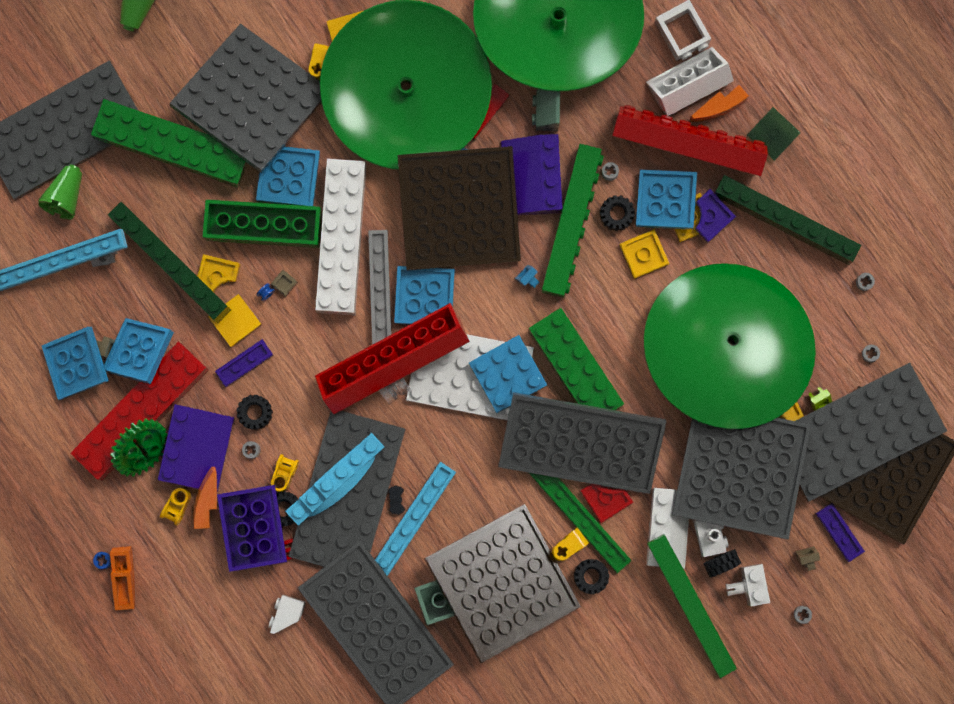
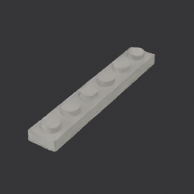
[368,230,391,345]

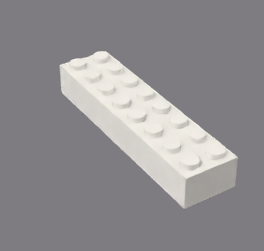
[315,159,367,315]

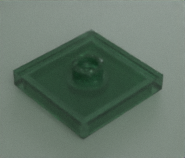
[747,107,801,161]

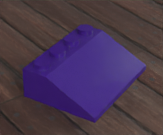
[501,134,562,215]
[158,404,234,493]
[217,485,287,572]

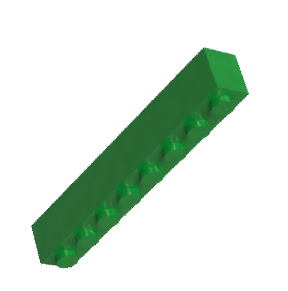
[542,144,604,298]

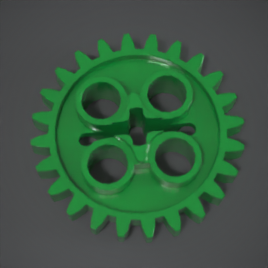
[110,418,168,477]

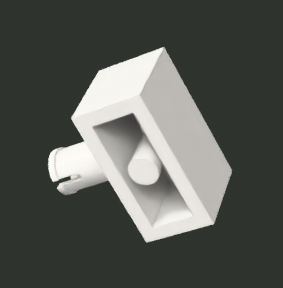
[693,520,728,557]
[725,564,770,606]

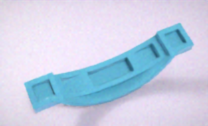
[285,433,385,526]

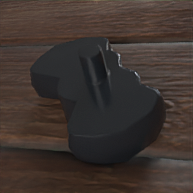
[388,485,405,515]

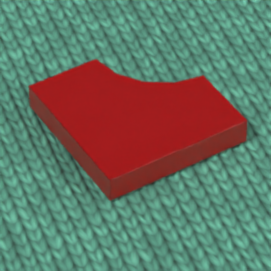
[580,484,634,523]

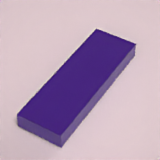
[215,339,273,387]
[815,503,865,562]

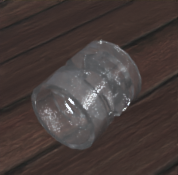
[379,378,411,404]

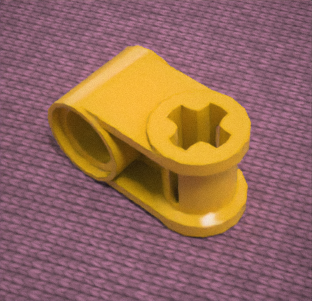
[309,43,329,81]
[271,454,299,492]
[160,488,191,526]
[552,527,589,561]

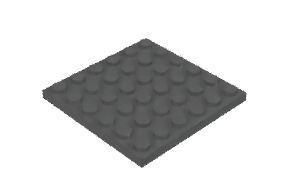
[170,24,322,173]
[672,418,811,540]

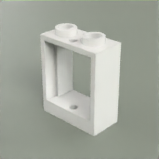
[655,0,711,61]

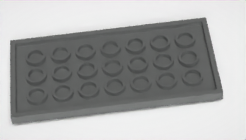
[0,60,139,200]
[796,363,947,502]
[498,392,666,494]
[289,411,406,567]
[298,540,454,704]

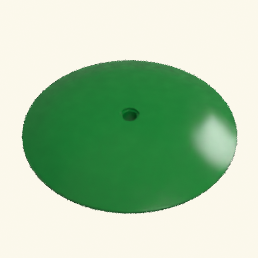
[320,0,492,170]
[473,0,644,92]
[644,263,816,429]

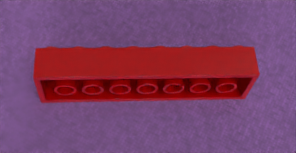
[612,105,768,176]
[315,303,470,414]
[70,341,209,481]

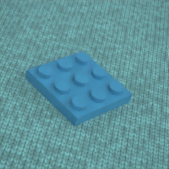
[256,147,320,206]
[636,170,697,230]
[394,266,455,324]
[104,318,174,384]
[42,327,109,400]
[469,335,547,413]

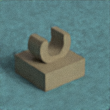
[96,336,115,358]
[795,546,820,571]

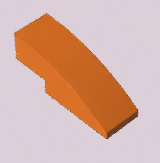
[689,85,749,123]
[193,467,217,529]
[110,546,135,610]

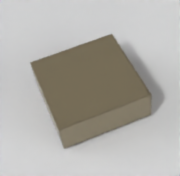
[271,270,298,297]

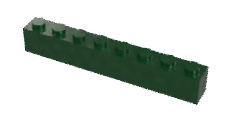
[715,175,861,265]
[108,202,231,323]

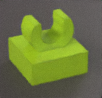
[809,387,832,411]

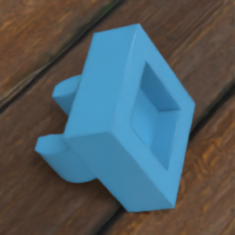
[515,265,539,288]

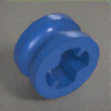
[256,283,275,302]
[93,552,111,570]

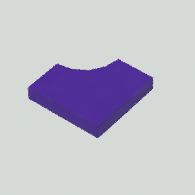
[695,189,736,243]

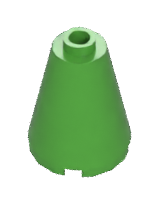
[120,0,155,32]
[38,164,82,220]

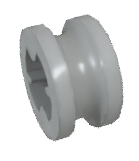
[602,162,619,181]
[856,273,875,291]
[862,345,880,362]
[242,441,261,459]
[794,606,812,624]

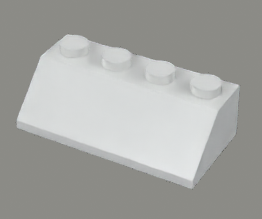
[646,47,734,116]
[646,488,689,569]

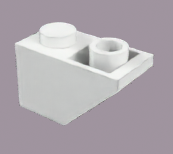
[269,595,306,634]

